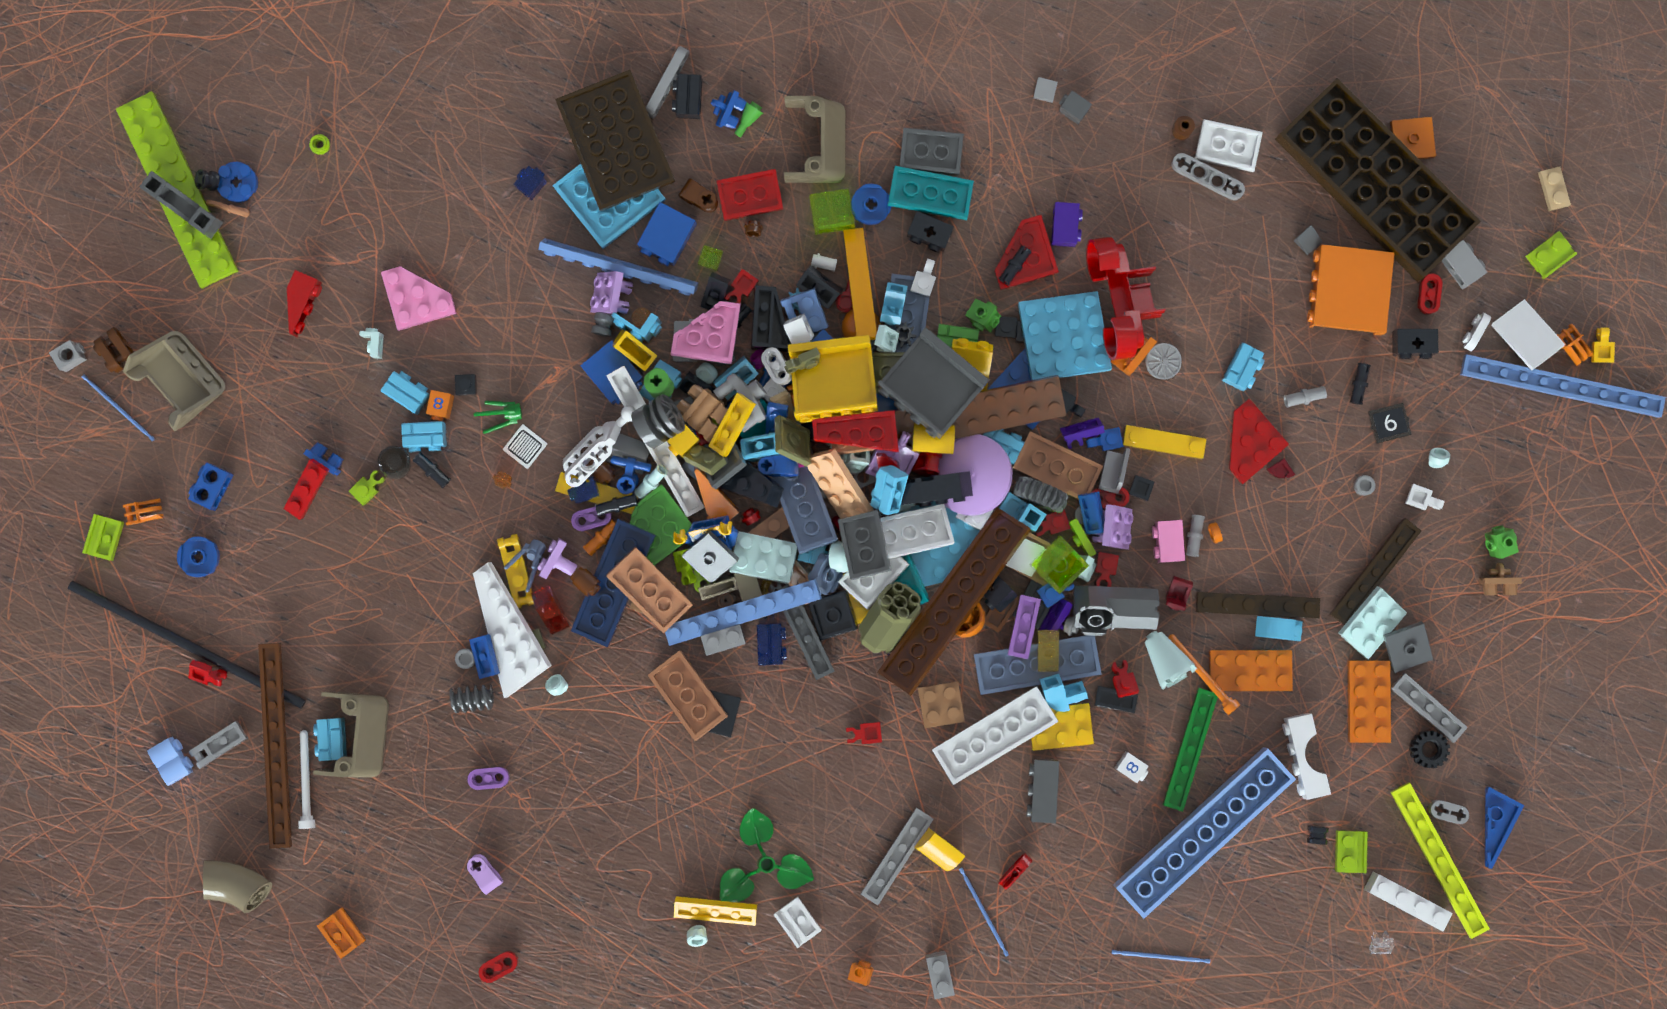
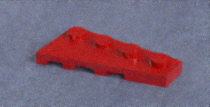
[812,410,899,452]

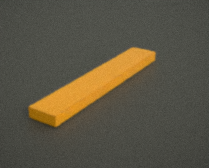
[843,228,877,340]

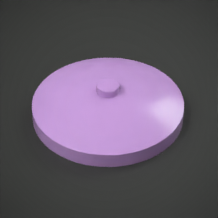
[931,434,1013,516]

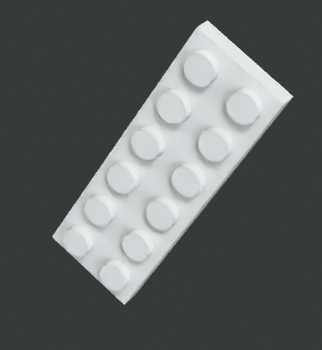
[932,686,1059,785]

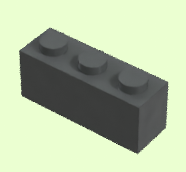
[1026,759,1059,823]

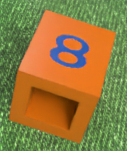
[426,390,454,421]

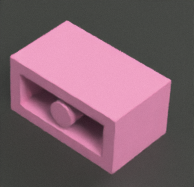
[1152,520,1185,563]

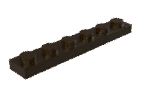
[1330,518,1422,625]
[1196,592,1320,618]

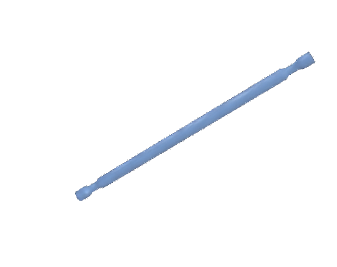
[82,374,155,442]
[959,867,1009,957]
[1112,950,1210,963]

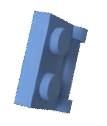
[780,288,828,332]

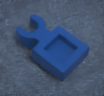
[1036,575,1075,608]

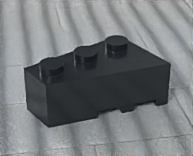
[750,285,791,352]
[720,453,784,508]
[901,471,973,507]

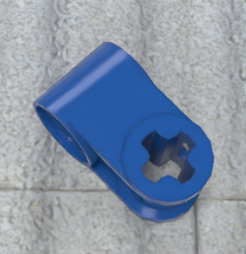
[758,455,799,477]

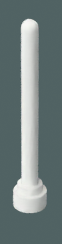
[298,730,315,829]

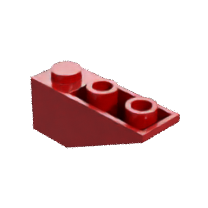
[287,270,322,337]

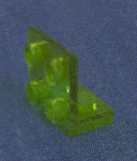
[809,189,855,235]

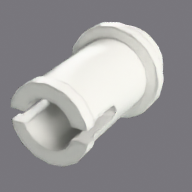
[811,253,837,272]

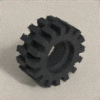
[1409,731,1450,768]

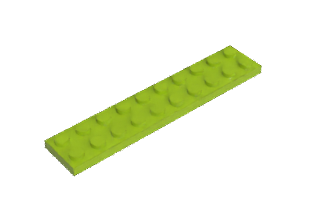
[116,91,238,289]

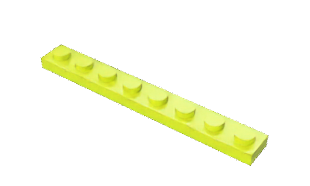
[1390,782,1490,939]

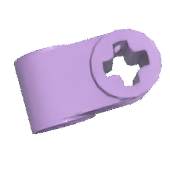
[467,854,503,895]

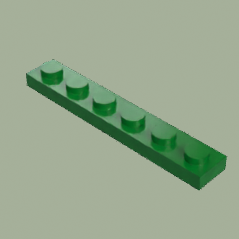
[1162,688,1218,812]

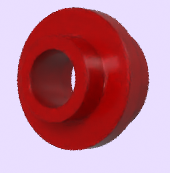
[741,508,761,526]

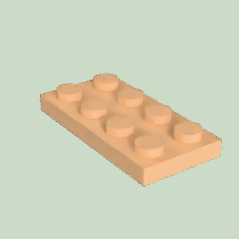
[807,448,874,519]

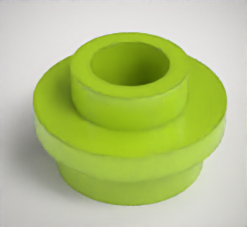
[309,134,330,155]

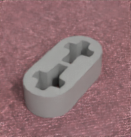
[1428,800,1469,824]

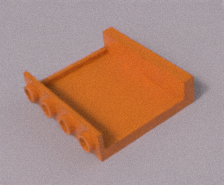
[1307,245,1394,335]

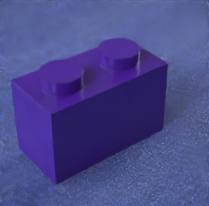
[1051,202,1083,247]

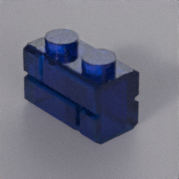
[757,624,787,666]

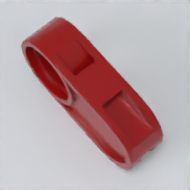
[998,853,1033,890]

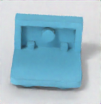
[611,312,662,343]

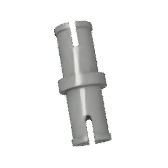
[1283,386,1327,408]
[1186,515,1205,557]

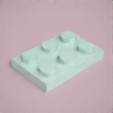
[729,531,798,584]
[1338,586,1407,659]

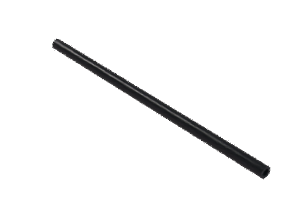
[68,581,306,709]

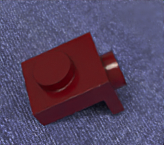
[1165,576,1193,611]

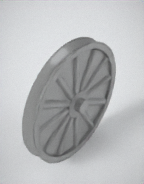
[1145,343,1182,380]

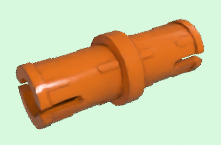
[583,519,616,556]

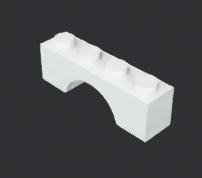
[1282,713,1331,800]
[1364,872,1453,931]

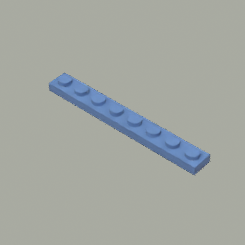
[538,238,699,295]
[665,579,822,646]

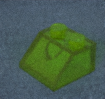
[1029,536,1089,594]

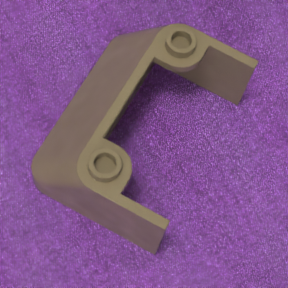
[784,96,845,183]
[313,691,389,777]

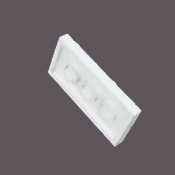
[881,504,955,559]

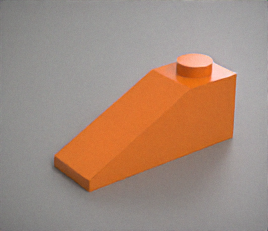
[694,467,739,520]

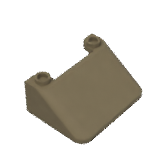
[123,331,225,431]

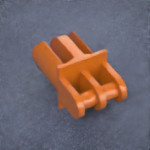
[1556,324,1593,366]
[122,498,164,525]

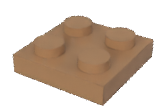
[918,681,965,728]

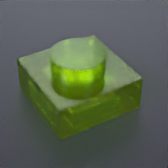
[698,245,724,271]

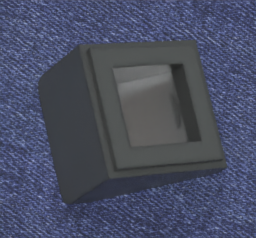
[1294,225,1323,255]

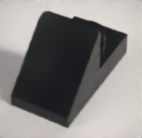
[700,272,731,310]

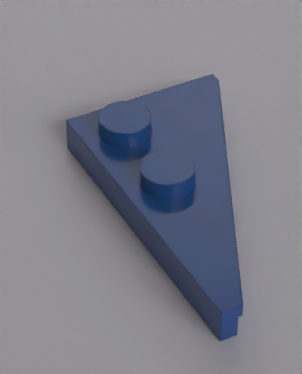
[1485,786,1524,869]

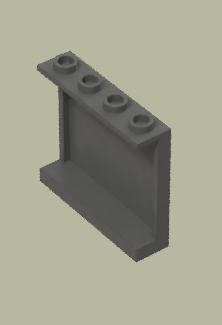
[877,327,989,439]

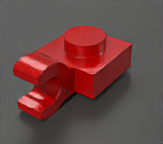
[188,659,227,686]

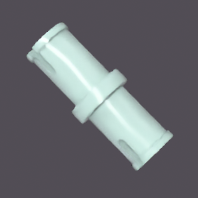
[634,465,668,499]

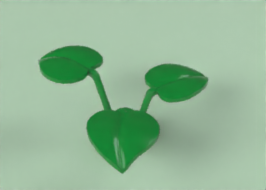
[720,808,814,902]

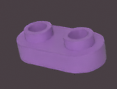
[571,507,612,531]
[468,767,510,790]

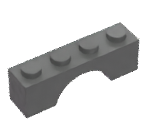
[139,171,223,239]

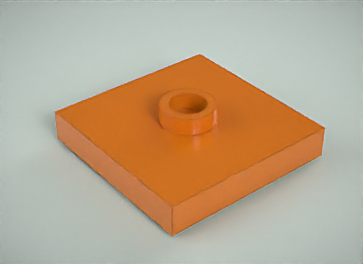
[1390,117,1436,159]

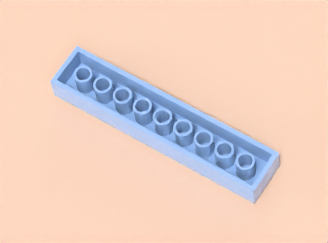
[1113,747,1296,918]

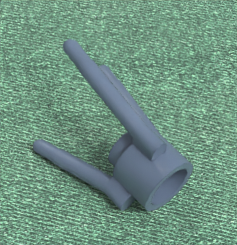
[504,540,546,592]

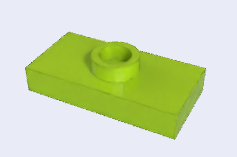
[1069,519,1096,557]

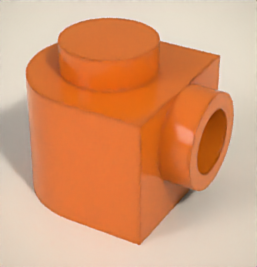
[848,960,874,986]

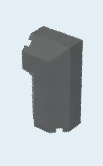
[1072,586,1159,636]

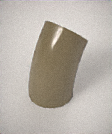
[203,860,273,913]

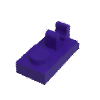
[1060,417,1105,449]
[1037,599,1073,640]

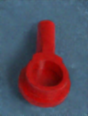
[836,279,853,313]

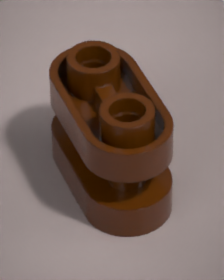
[93,327,134,374]

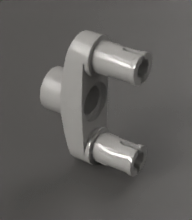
[713,373,767,433]

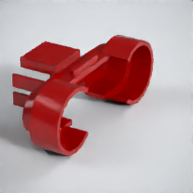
[1086,237,1166,360]

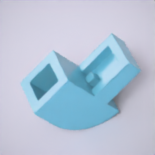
[880,282,908,325]
[998,492,1047,532]
[1255,616,1303,641]
[1039,674,1088,712]

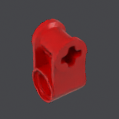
[911,452,943,477]

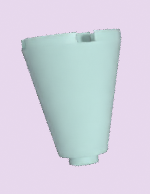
[1145,631,1197,690]

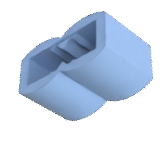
[147,737,193,786]

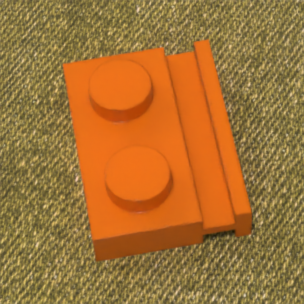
[317,907,366,959]

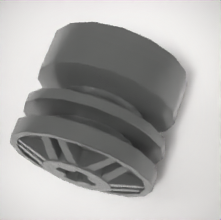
[631,394,685,449]

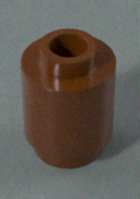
[1172,116,1195,140]
[586,455,616,484]
[570,567,601,597]

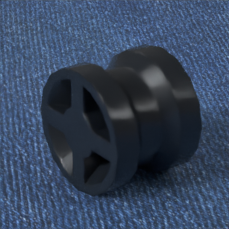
[194,169,220,191]
[1307,825,1329,845]

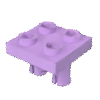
[590,271,633,314]
[1092,505,1133,550]
[537,538,577,579]

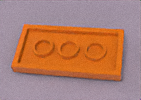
[1209,650,1293,691]
[1347,660,1391,743]

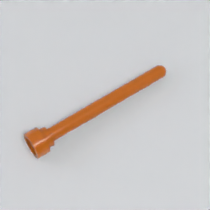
[1168,634,1240,715]

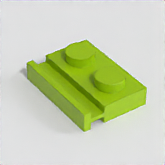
[1525,231,1577,279]
[82,514,124,561]
[1335,830,1368,873]

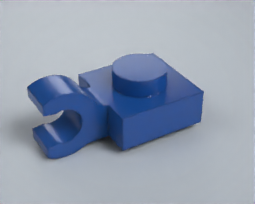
[1086,427,1124,452]

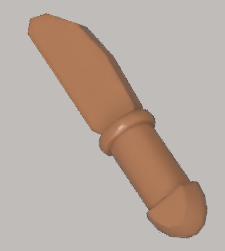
[206,200,250,217]

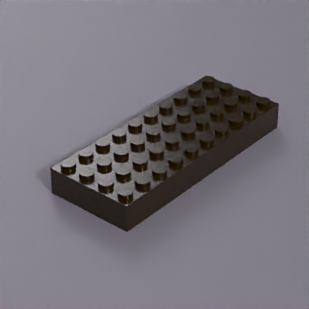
[1275,78,1481,282]

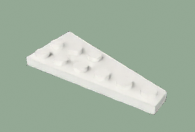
[473,562,552,698]

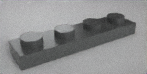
[783,605,834,680]

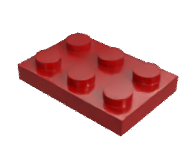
[716,169,783,221]

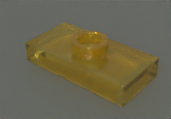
[1038,630,1059,672]

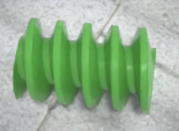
[644,368,675,399]

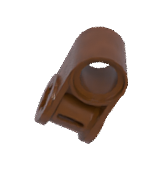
[678,178,718,213]

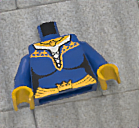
[673,515,739,550]

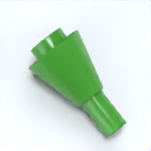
[734,101,763,138]

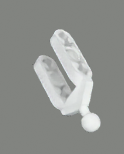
[563,406,636,487]

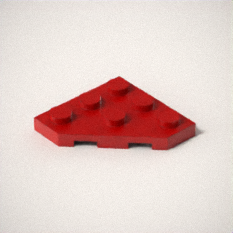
[994,215,1059,290]
[1229,399,1289,484]

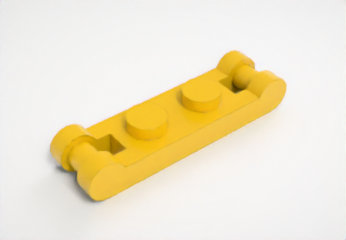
[497,534,535,608]

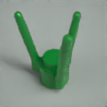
[473,401,522,434]

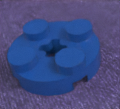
[217,162,258,203]
[851,184,891,225]
[177,537,220,577]

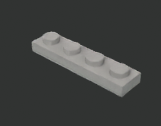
[1391,673,1468,743]

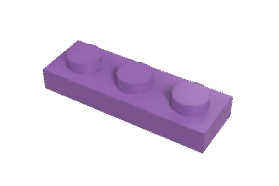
[1007,595,1041,659]

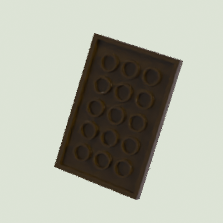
[555,70,675,212]

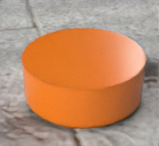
[1208,522,1223,544]

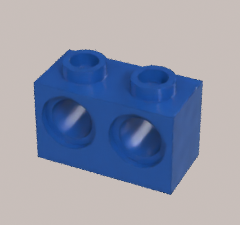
[188,463,234,511]

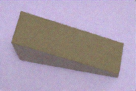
[698,574,738,600]

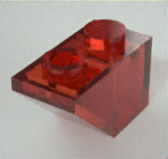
[531,585,570,635]

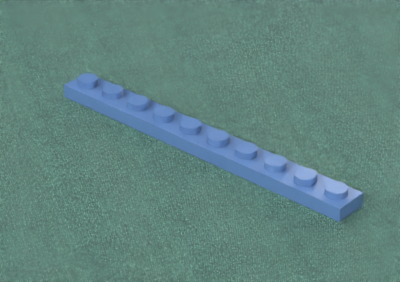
[1460,354,1666,418]

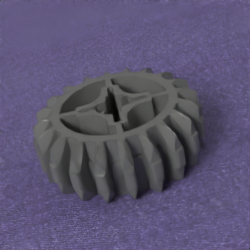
[1013,476,1068,513]

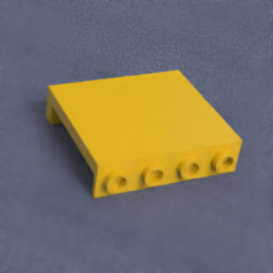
[788,335,878,423]

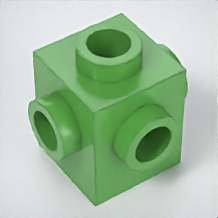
[965,299,1001,333]
[1485,526,1519,559]

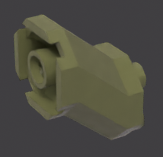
[858,582,921,653]

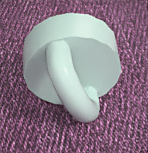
[696,362,718,384]
[1428,448,1450,468]
[545,674,568,696]
[687,925,707,947]

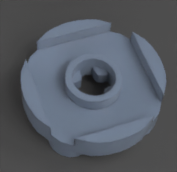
[808,553,843,595]

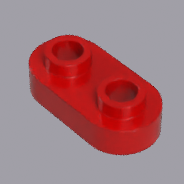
[1418,273,1443,315]
[1091,487,1129,509]
[478,951,518,983]

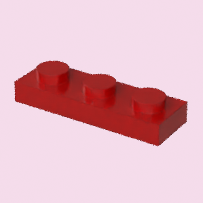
[283,458,330,520]

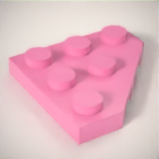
[381,267,457,331]
[671,301,740,364]

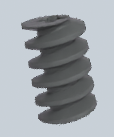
[449,684,494,713]

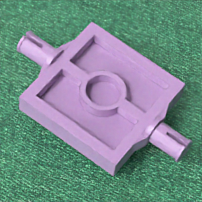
[865,431,920,488]

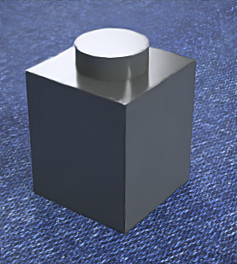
[1059,91,1092,125]

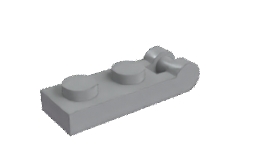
[189,721,248,769]

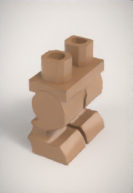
[677,384,728,443]

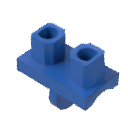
[710,90,746,129]
[303,442,343,476]

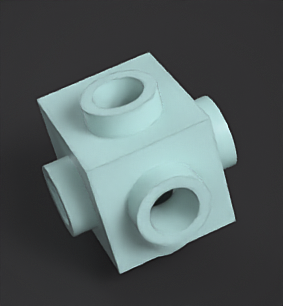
[840,451,870,473]

